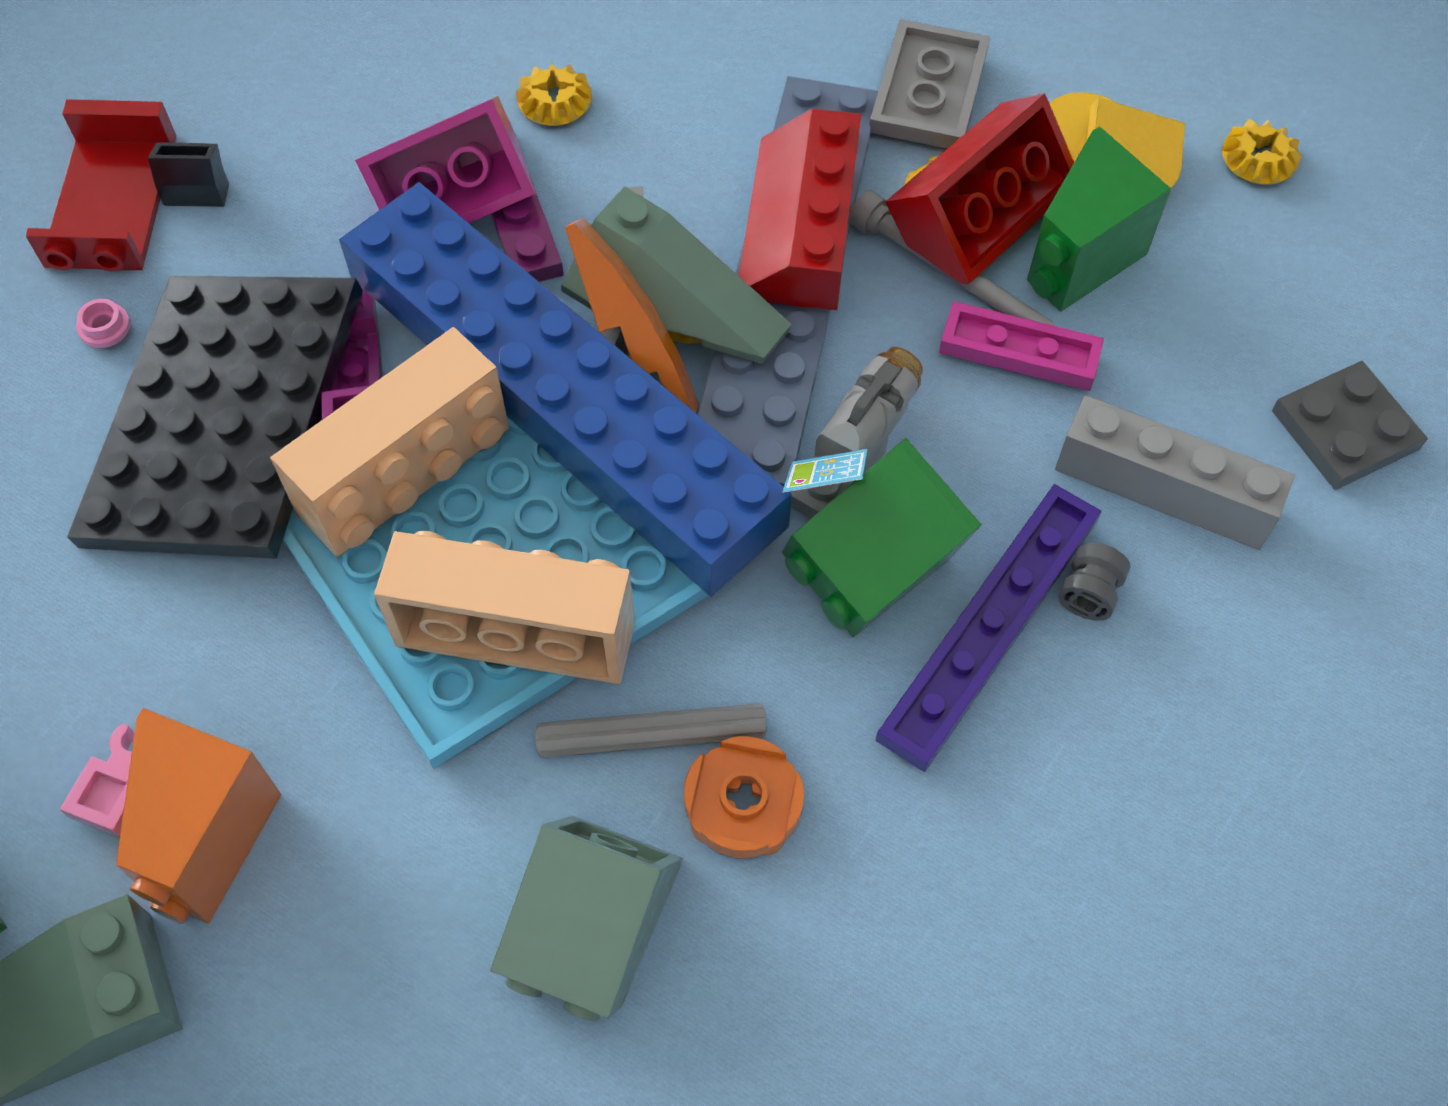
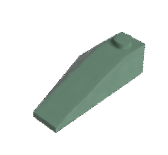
[561,186,792,364]

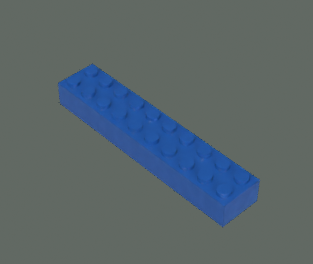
[339,182,792,597]

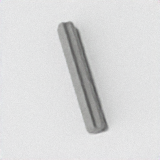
[535,703,767,757]

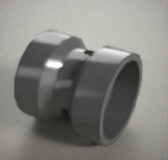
[1058,542,1131,621]

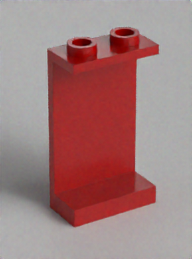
[25,99,176,272]

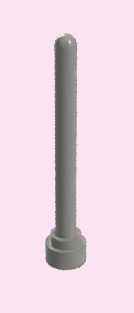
[849,190,1055,326]

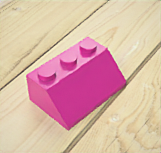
[355,96,536,223]

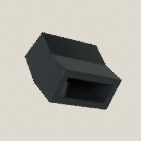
[148,142,229,207]

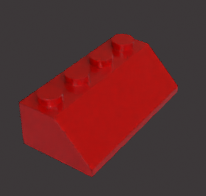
[885,93,1074,284]
[739,109,861,310]

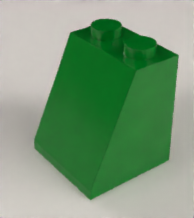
[1027,126,1171,312]
[781,438,982,637]

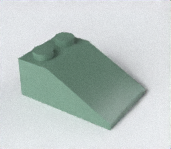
[0,894,182,1105]

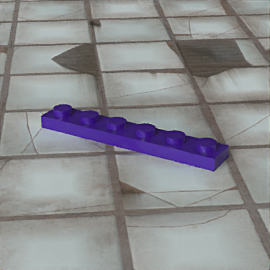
[875,484,1102,772]

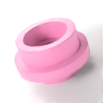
[76,299,131,348]

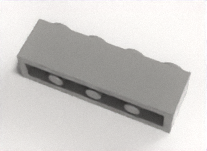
[1055,395,1295,550]

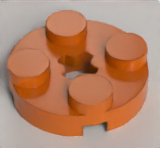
[684,736,804,858]

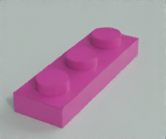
[939,301,1104,391]

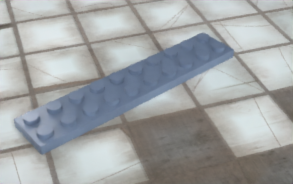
[698,76,878,487]

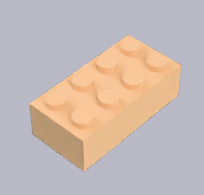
[270,327,509,558]
[374,531,635,685]

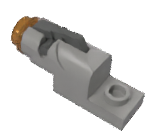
[790,347,923,518]

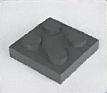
[1272,360,1428,490]

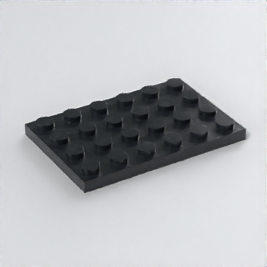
[67,276,363,559]

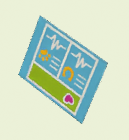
[782,449,868,493]

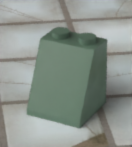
[490,816,683,1021]

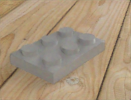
[869,19,990,148]

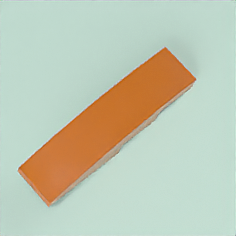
[565,218,699,413]

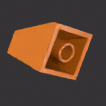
[116,708,282,924]

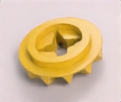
[516,62,592,126]
[1222,119,1302,185]

